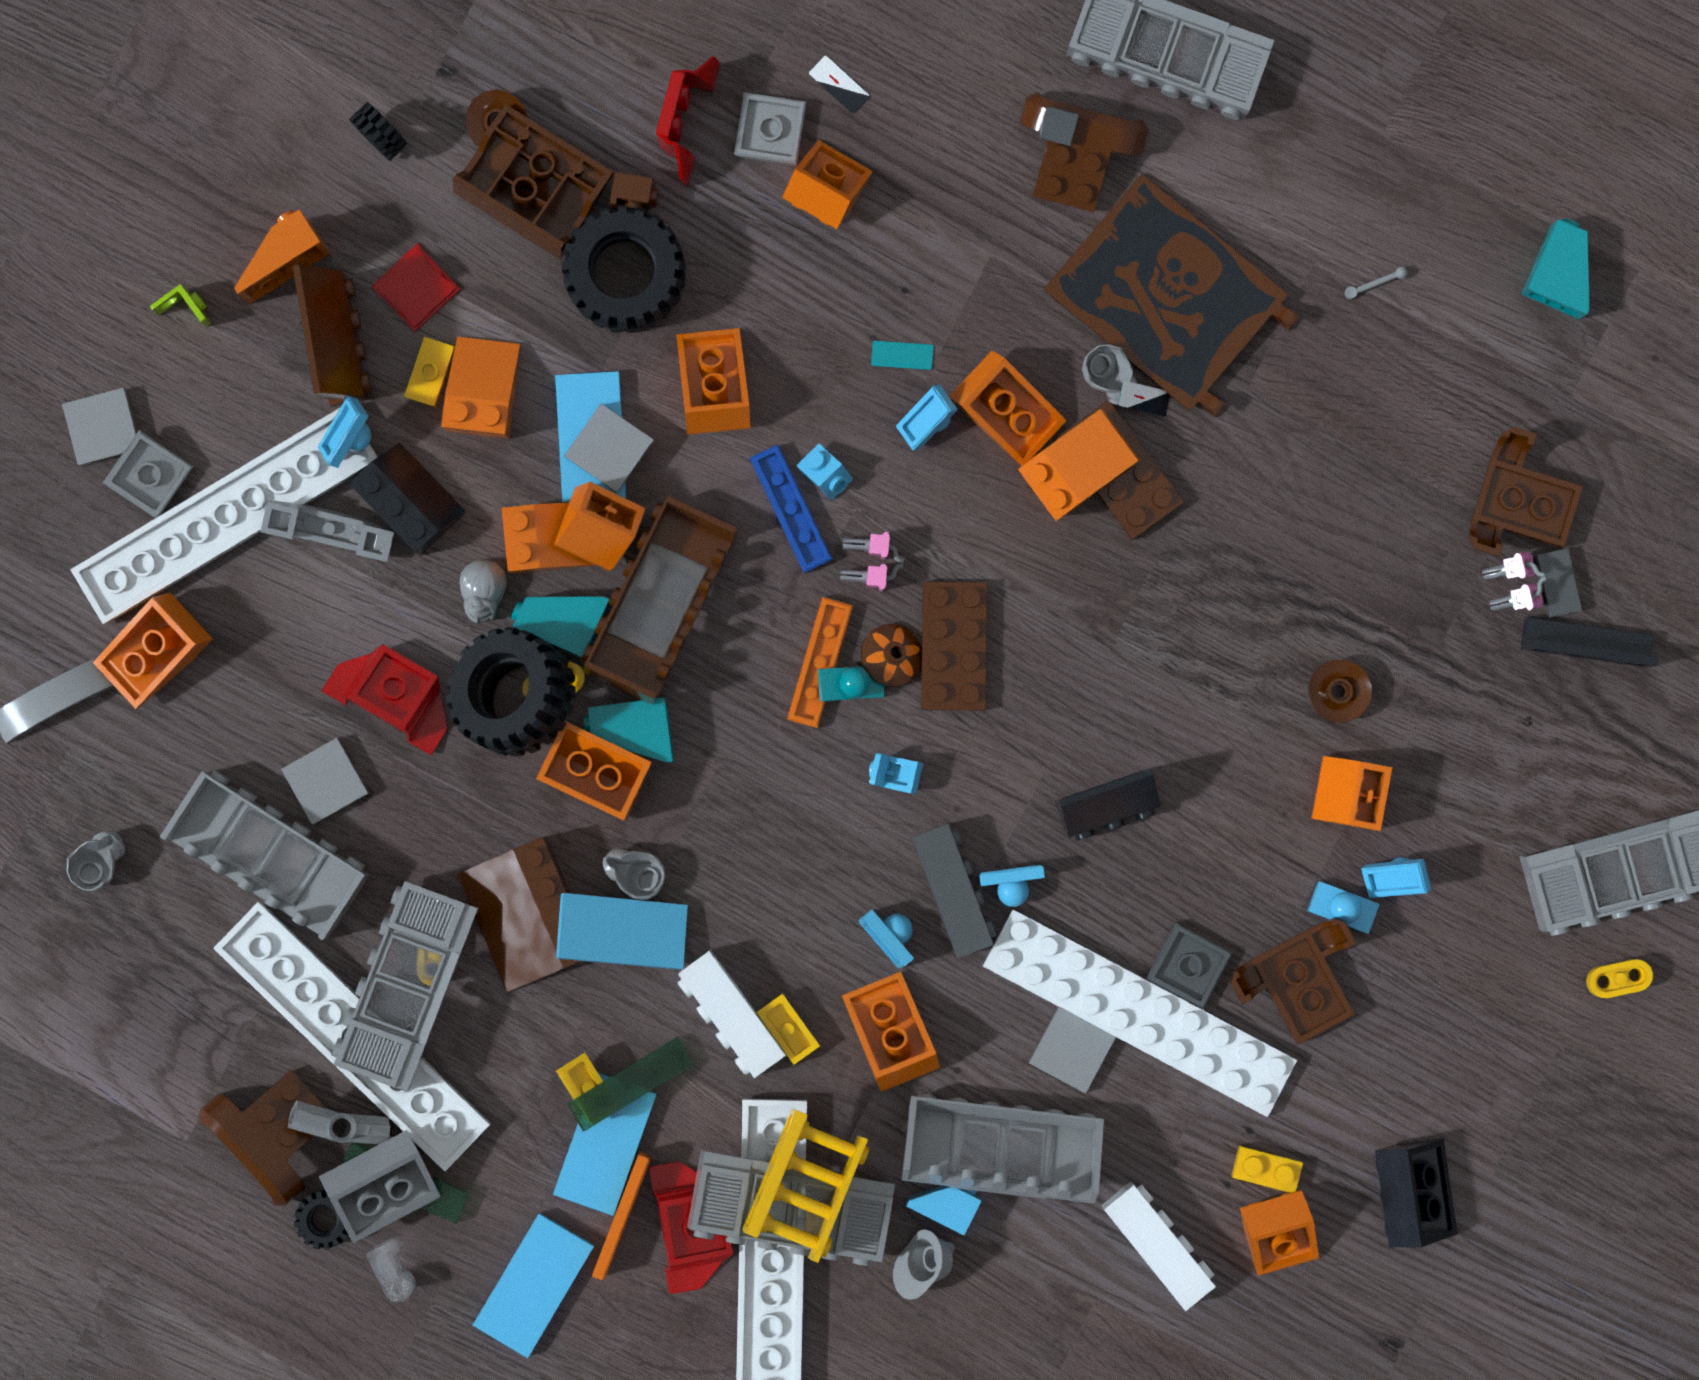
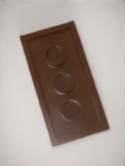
[1056,399,1184,541]
[921,582,987,711]

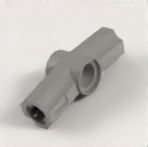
[288,1100,390,1145]

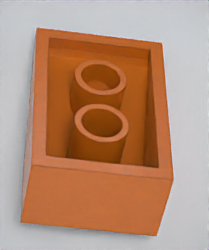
[234,210,331,304]
[676,328,751,435]
[441,336,521,439]
[949,350,1067,466]
[1018,408,1140,521]
[501,503,597,574]
[93,593,213,709]
[842,971,940,1092]

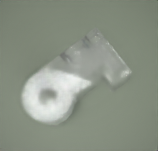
[366,1235,416,1302]

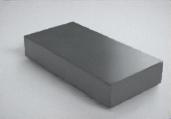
[1535,548,1582,618]

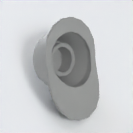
[893,1229,955,1300]

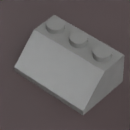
[319,1130,441,1243]

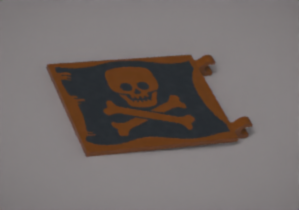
[1044,174,1298,417]

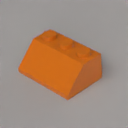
[536,721,652,821]

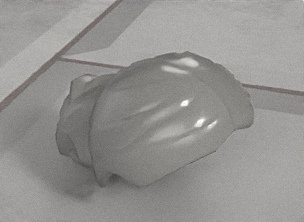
[1082,344,1137,405]
[459,559,508,623]
[66,831,125,892]
[603,847,666,900]

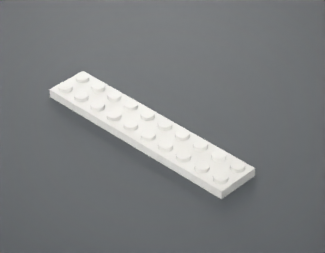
[70,407,378,625]
[213,901,491,1171]
[982,909,1297,1117]
[736,1099,807,1380]

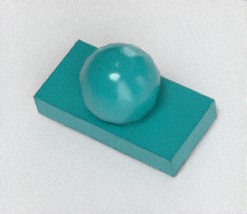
[818,666,884,702]

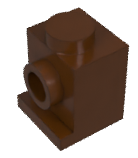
[610,172,659,210]

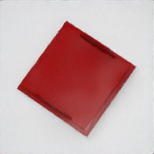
[371,243,461,332]

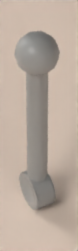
[1344,267,1408,300]

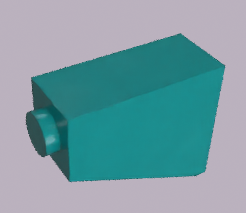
[1521,218,1589,319]
[511,597,610,658]
[583,698,674,763]

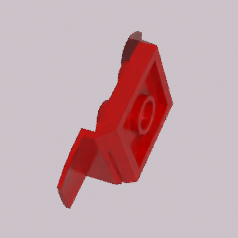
[656,56,720,187]
[321,644,448,755]
[648,1161,733,1295]

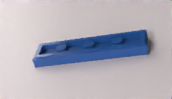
[749,444,833,573]

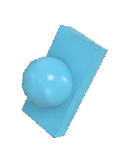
[896,385,958,451]
[318,396,372,468]
[1361,857,1432,898]
[978,865,1045,907]
[1307,881,1380,934]
[859,910,914,968]

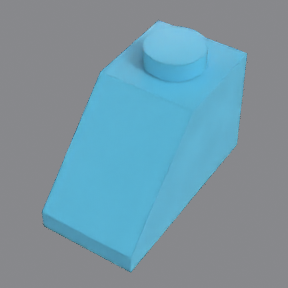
[906,1185,982,1235]

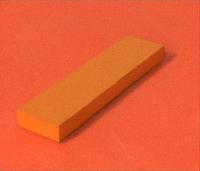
[787,597,853,728]
[592,1151,652,1280]

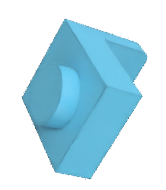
[796,444,853,500]
[869,753,923,795]

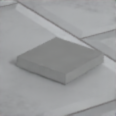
[734,92,807,166]
[62,387,137,467]
[564,404,654,493]
[103,430,193,518]
[281,738,370,825]
[1028,1006,1116,1094]

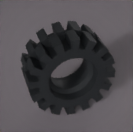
[349,101,408,161]
[294,1189,348,1250]

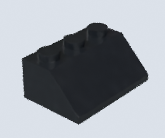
[349,443,466,556]
[1055,769,1161,841]
[1375,1139,1458,1247]

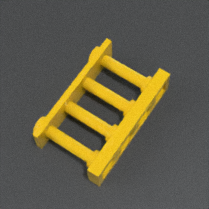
[742,1108,869,1263]

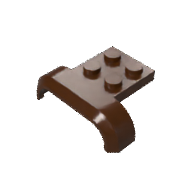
[1020,92,1149,212]
[1468,427,1583,557]
[1230,918,1357,1045]
[198,1070,327,1206]

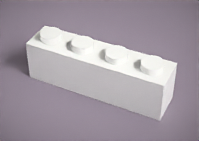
[677,949,786,1078]
[1101,1182,1216,1311]

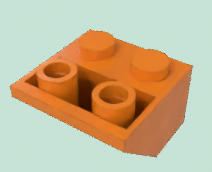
[554,482,645,571]
[1311,756,1393,831]

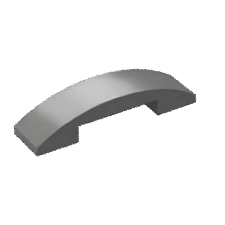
[260,500,394,562]
[0,658,114,743]

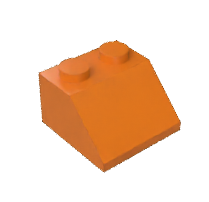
[782,140,873,229]
[1240,1190,1319,1276]

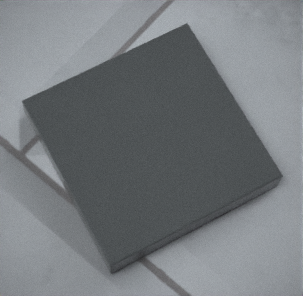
[1145,922,1233,1010]

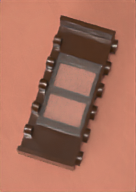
[581,495,737,705]

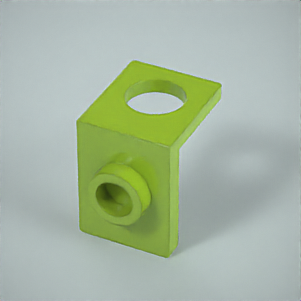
[150,284,212,327]

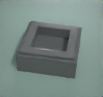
[1039,105,1079,146]

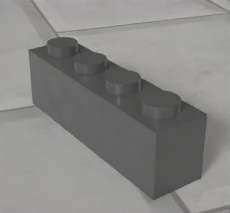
[912,824,997,959]

